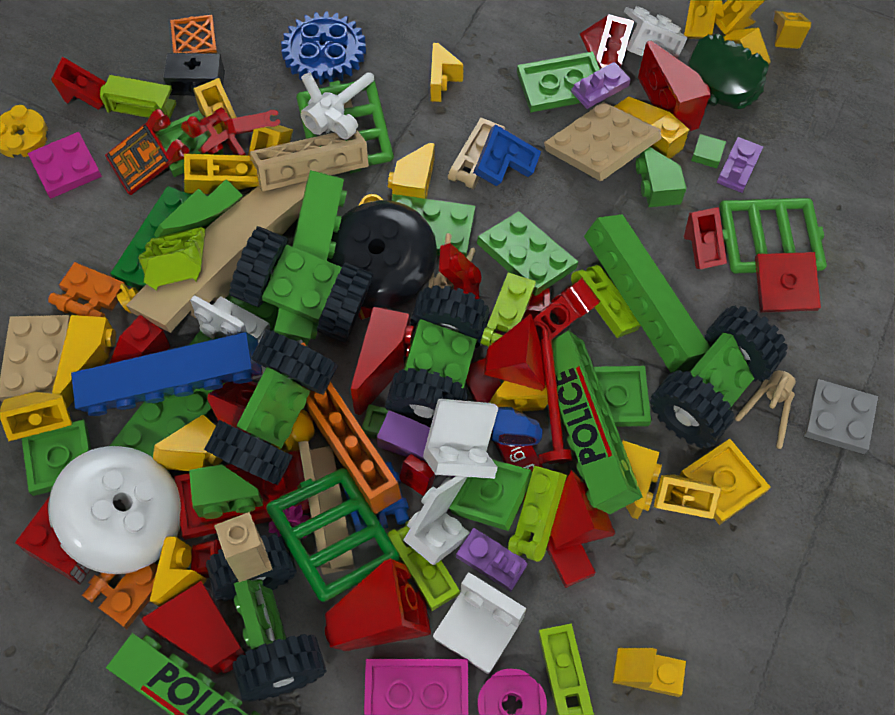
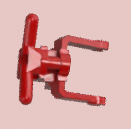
[181,107,280,155]

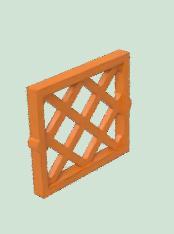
[170,15,217,54]

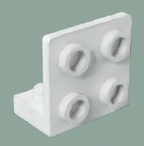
[624,6,687,59]
[190,295,271,339]
[423,399,498,479]
[403,476,470,566]
[433,572,526,674]

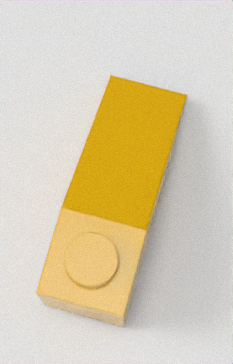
[614,96,689,159]
[184,154,269,194]
[52,315,116,408]

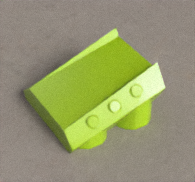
[138,227,205,291]

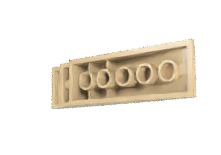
[126,181,307,333]

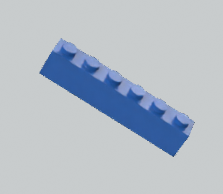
[71,332,263,416]

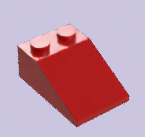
[638,40,710,131]
[350,307,414,415]

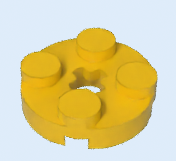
[0,105,48,158]

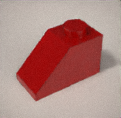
[109,315,170,364]

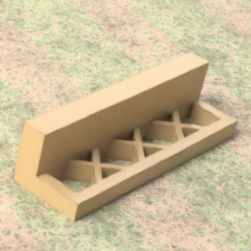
[249,129,369,192]
[298,441,355,575]

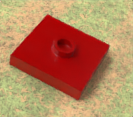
[755,252,821,313]

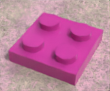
[28,132,102,199]

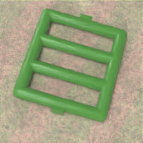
[296,81,394,174]
[719,198,827,274]

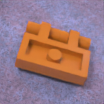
[48,262,126,317]
[82,563,158,629]

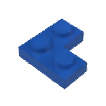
[473,124,541,186]

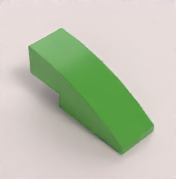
[154,179,243,238]

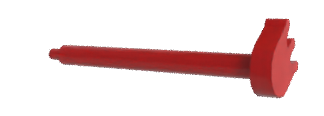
[539,330,572,465]

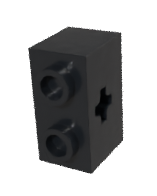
[164,53,225,96]

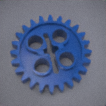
[281,11,366,85]

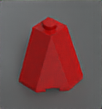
[325,559,431,651]

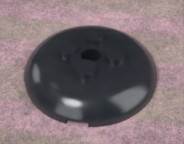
[327,200,437,309]

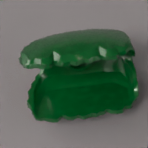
[687,33,769,109]

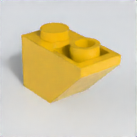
[622,441,662,519]

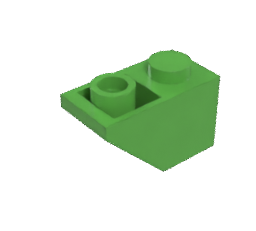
[635,147,687,207]
[189,464,263,519]

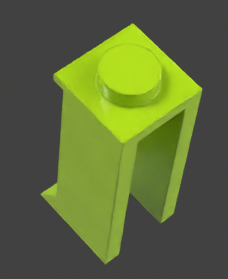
[100,75,176,119]

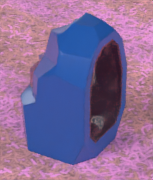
[492,407,542,446]

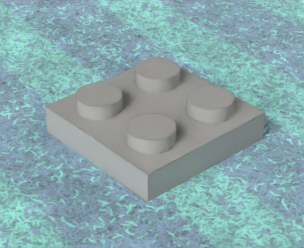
[804,379,878,454]

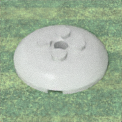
[48,446,181,574]

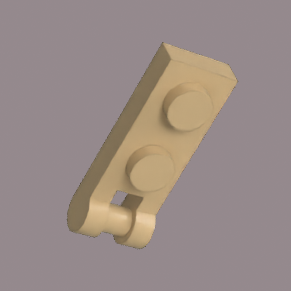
[448,118,505,189]

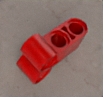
[533,278,601,343]

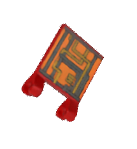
[105,109,190,195]

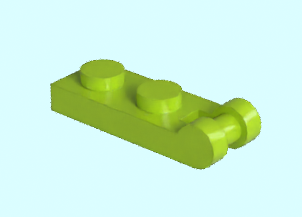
[571,265,641,338]
[481,272,536,347]
[508,466,567,562]
[387,520,460,611]
[538,623,594,715]

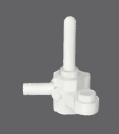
[301,72,374,140]

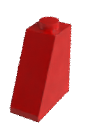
[141,581,246,674]

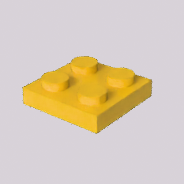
[679,439,771,525]

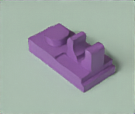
[571,62,631,109]
[717,137,763,193]
[456,528,528,592]

